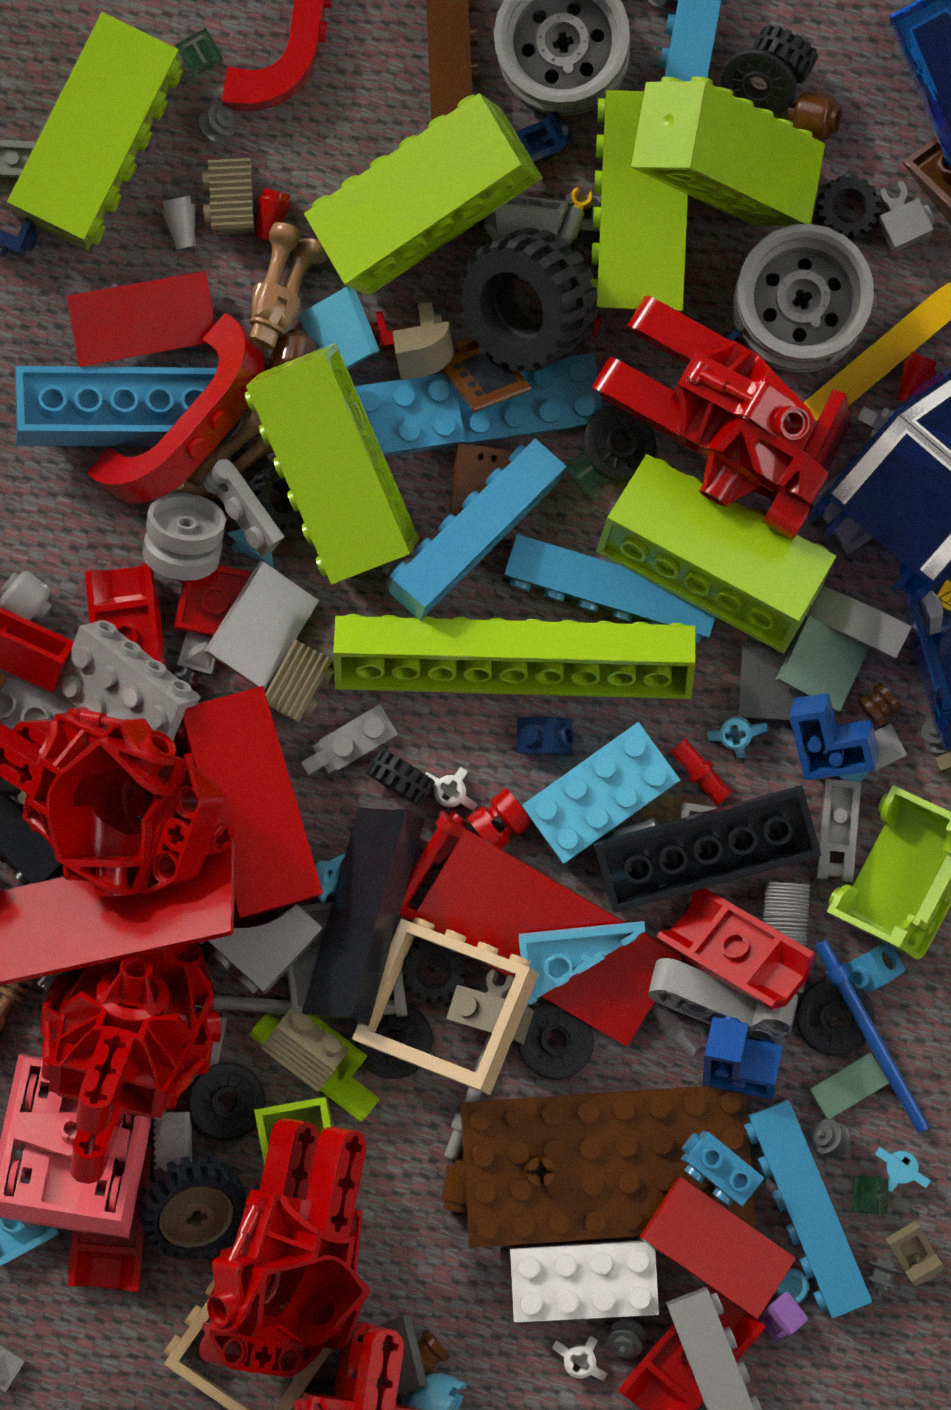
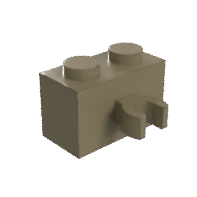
[446,969,534,1045]

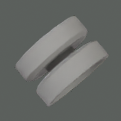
[142,493,226,581]

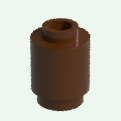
[441,1159,467,1213]

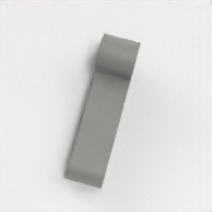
[648,958,798,1042]

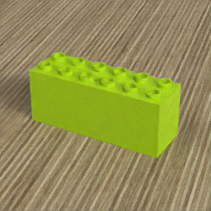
[7,12,184,251]
[631,76,825,226]
[591,90,688,311]
[304,93,543,296]
[245,343,419,585]
[596,454,836,654]

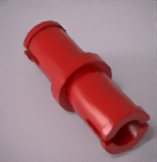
[669,738,733,806]

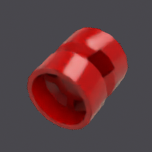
[466,787,534,849]

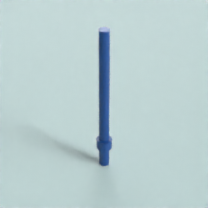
[815,939,930,1133]

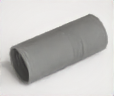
[763,882,811,993]

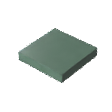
[775,616,869,713]

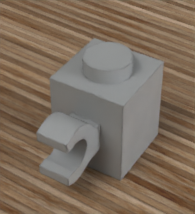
[877,181,935,253]

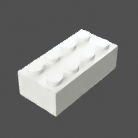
[510,1240,659,1322]

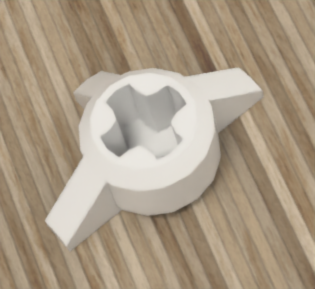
[426,767,478,811]
[552,1335,608,1381]

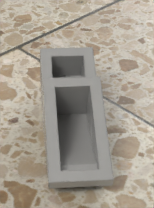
[806,586,912,661]

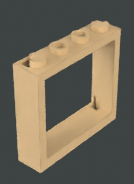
[352,917,539,1095]
[164,1274,332,1410]

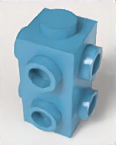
[680,1131,764,1207]

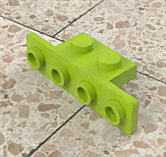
[249,1013,379,1122]

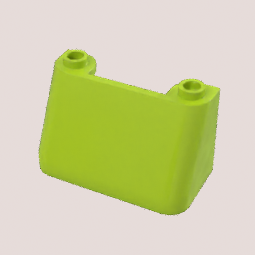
[827,785,951,960]

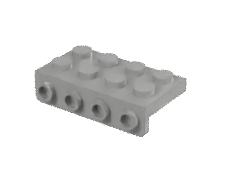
[56,620,200,741]

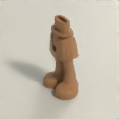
[249,222,329,350]
[172,408,274,501]

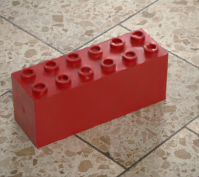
[173,686,323,922]

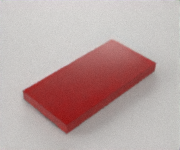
[66,271,215,367]
[803,389,851,472]
[639,1177,796,1319]

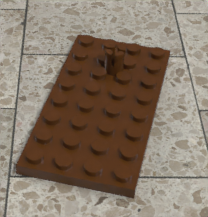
[460,1086,756,1248]

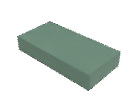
[809,1052,889,1119]

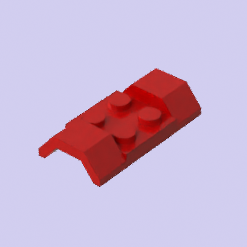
[85,563,165,665]
[656,888,815,1010]
[67,1146,153,1292]
[617,1285,766,1410]

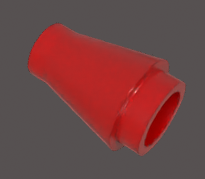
[255,188,292,241]
[896,352,937,405]

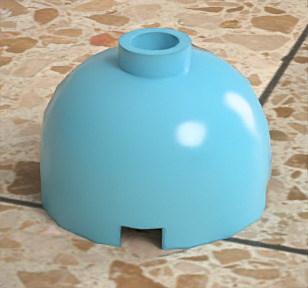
[400,1373,467,1410]

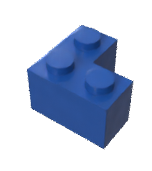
[789,693,879,780]
[702,1016,783,1099]

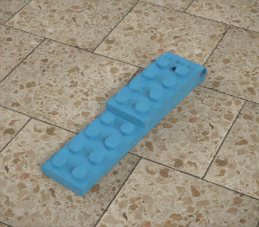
[355,353,603,457]

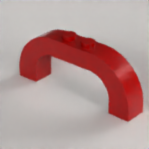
[222,0,333,111]
[86,313,265,504]

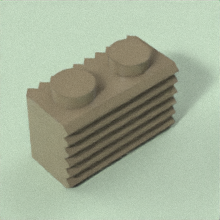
[202,158,256,236]
[265,640,334,724]
[261,1007,349,1092]

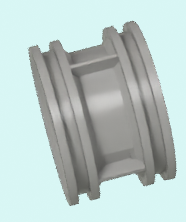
[494,0,630,117]
[732,224,874,373]

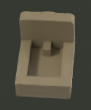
[885,1221,945,1286]

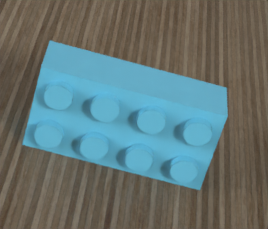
[522,722,680,865]

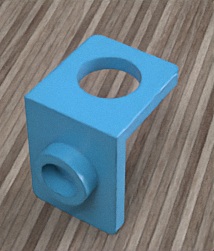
[845,943,906,993]

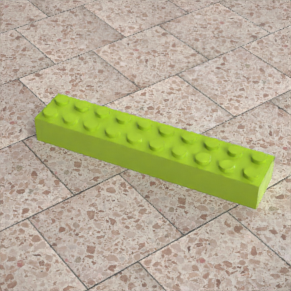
[333,614,695,699]

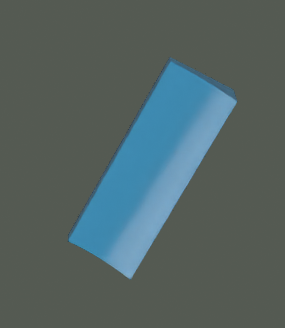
[15,366,232,447]

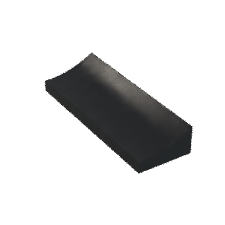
[594,785,822,913]
[302,807,425,1026]

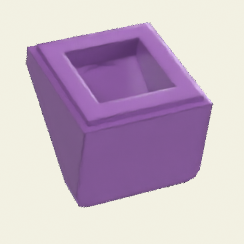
[758,1292,808,1342]

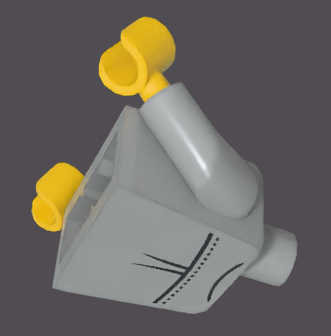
[484,187,594,281]

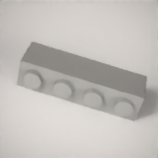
[666,1287,762,1410]

